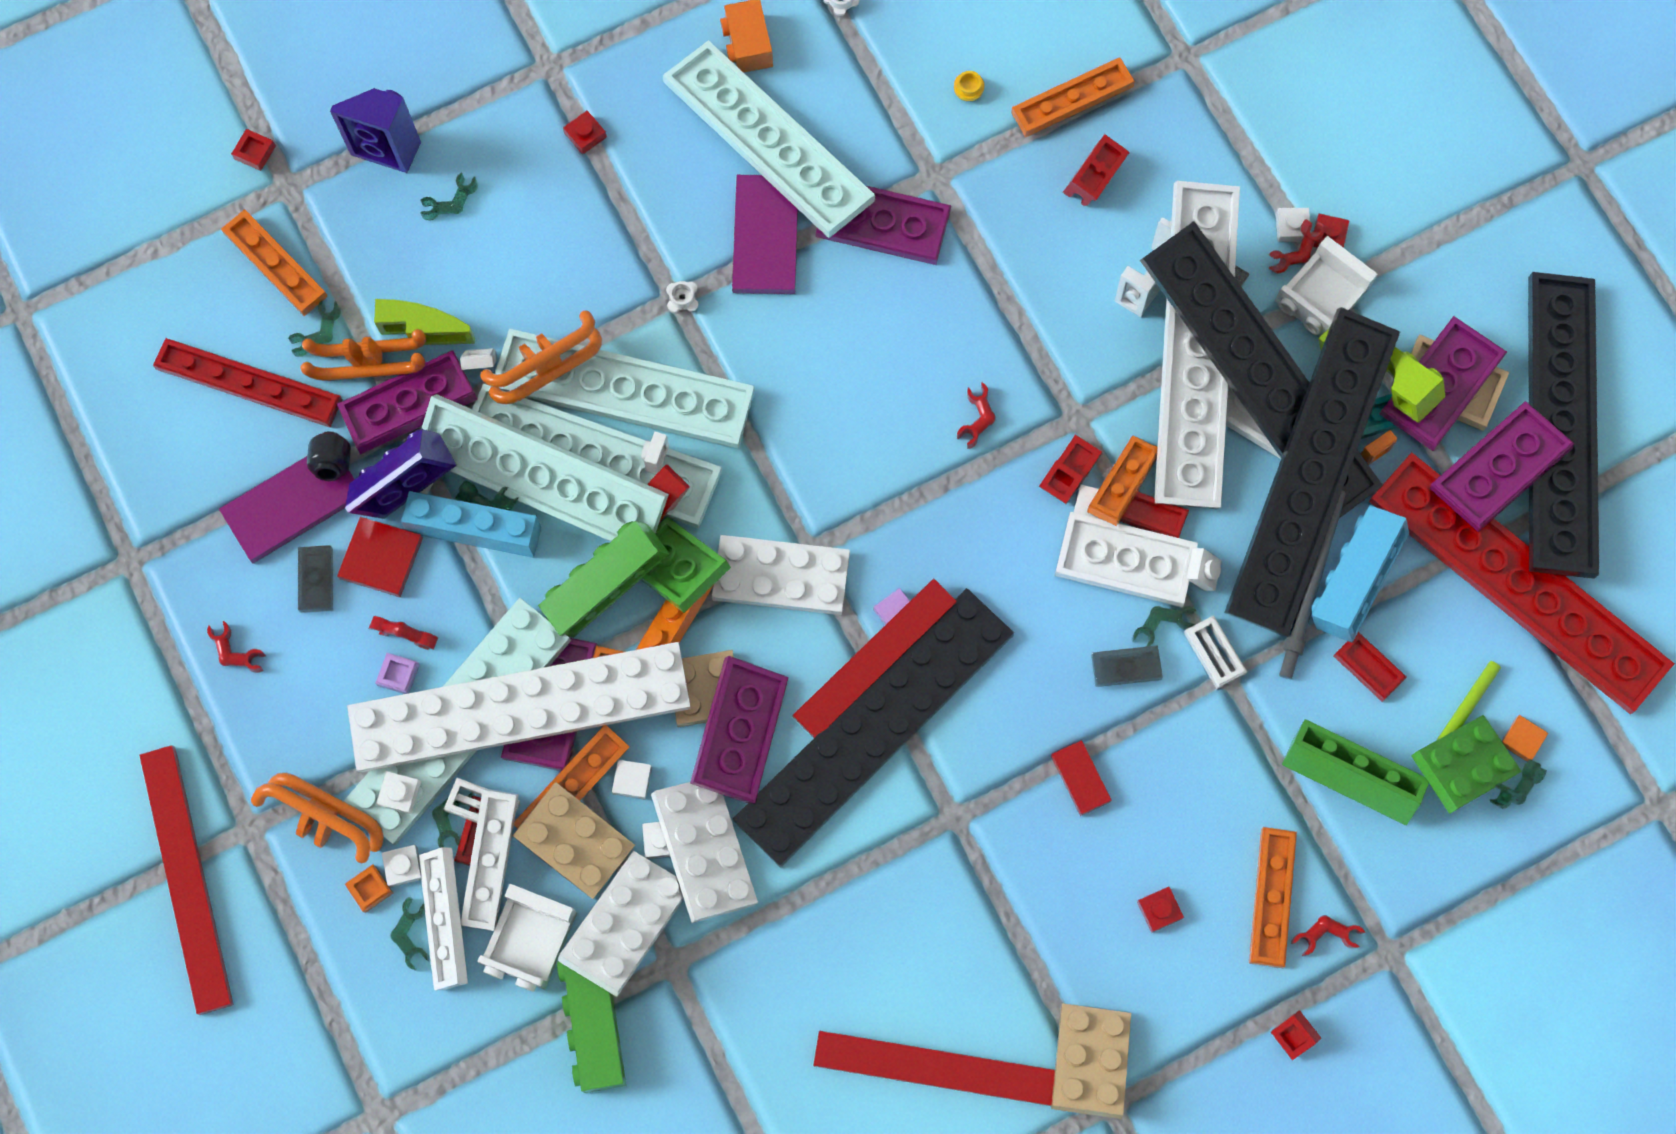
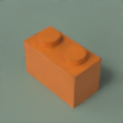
[720,0,773,73]

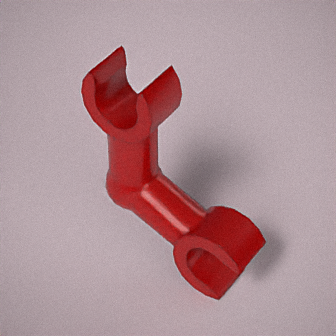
[1268,219,1325,274]
[957,382,996,449]
[368,616,438,650]
[207,621,266,673]
[1291,915,1366,956]

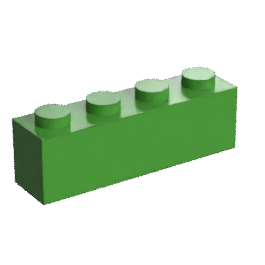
[538,521,670,638]
[1282,719,1429,825]
[557,961,627,1093]

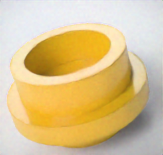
[954,71,984,101]

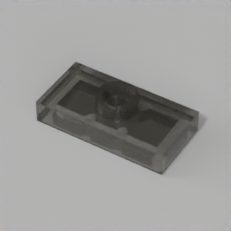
[298,545,333,613]
[1091,645,1163,687]

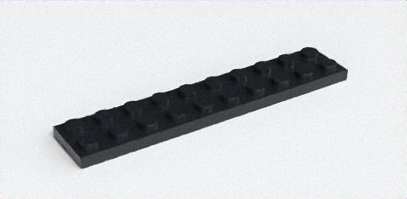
[1140,221,1383,518]
[1528,272,1599,579]
[1224,307,1400,637]
[732,588,1014,868]

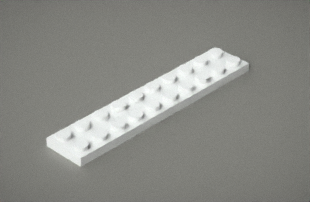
[1154,181,1240,509]
[347,642,691,773]

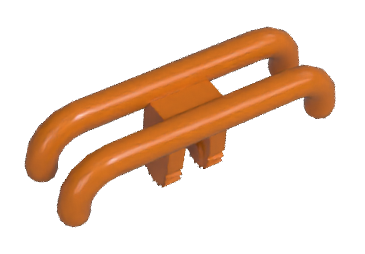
[480,310,602,405]
[300,329,427,381]
[251,773,384,864]

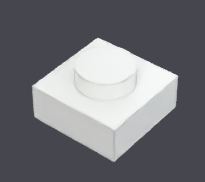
[1276,208,1311,242]
[641,431,669,474]
[1187,548,1222,591]
[376,771,421,814]
[642,822,671,859]
[382,845,421,888]

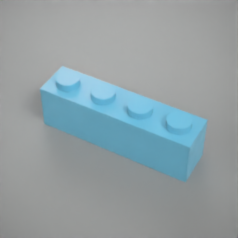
[401,491,542,558]
[1311,505,1409,643]

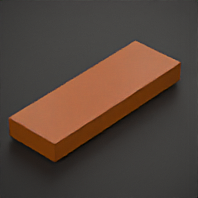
[1087,435,1158,526]

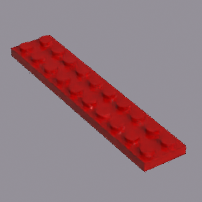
[1369,452,1675,715]

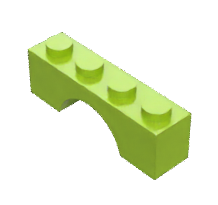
[1318,328,1445,423]

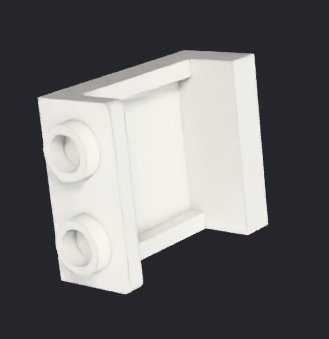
[1114,218,1171,317]
[1275,236,1377,336]
[477,884,577,992]

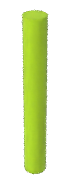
[1437,661,1501,740]

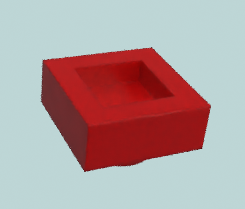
[563,110,607,155]
[231,129,276,171]
[1313,213,1349,248]
[1137,886,1184,933]
[1271,1010,1322,1060]

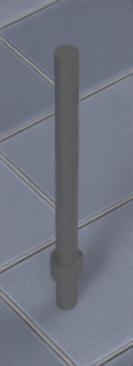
[1279,491,1346,679]

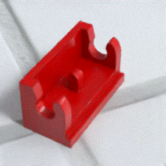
[1062,134,1130,206]

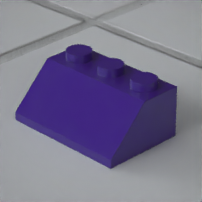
[330,88,421,173]
[345,429,457,519]

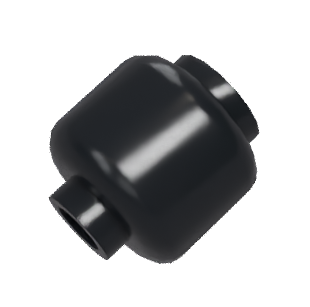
[307,431,351,481]

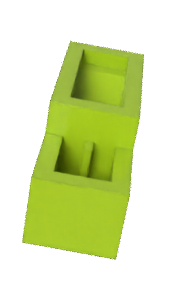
[374,299,475,345]

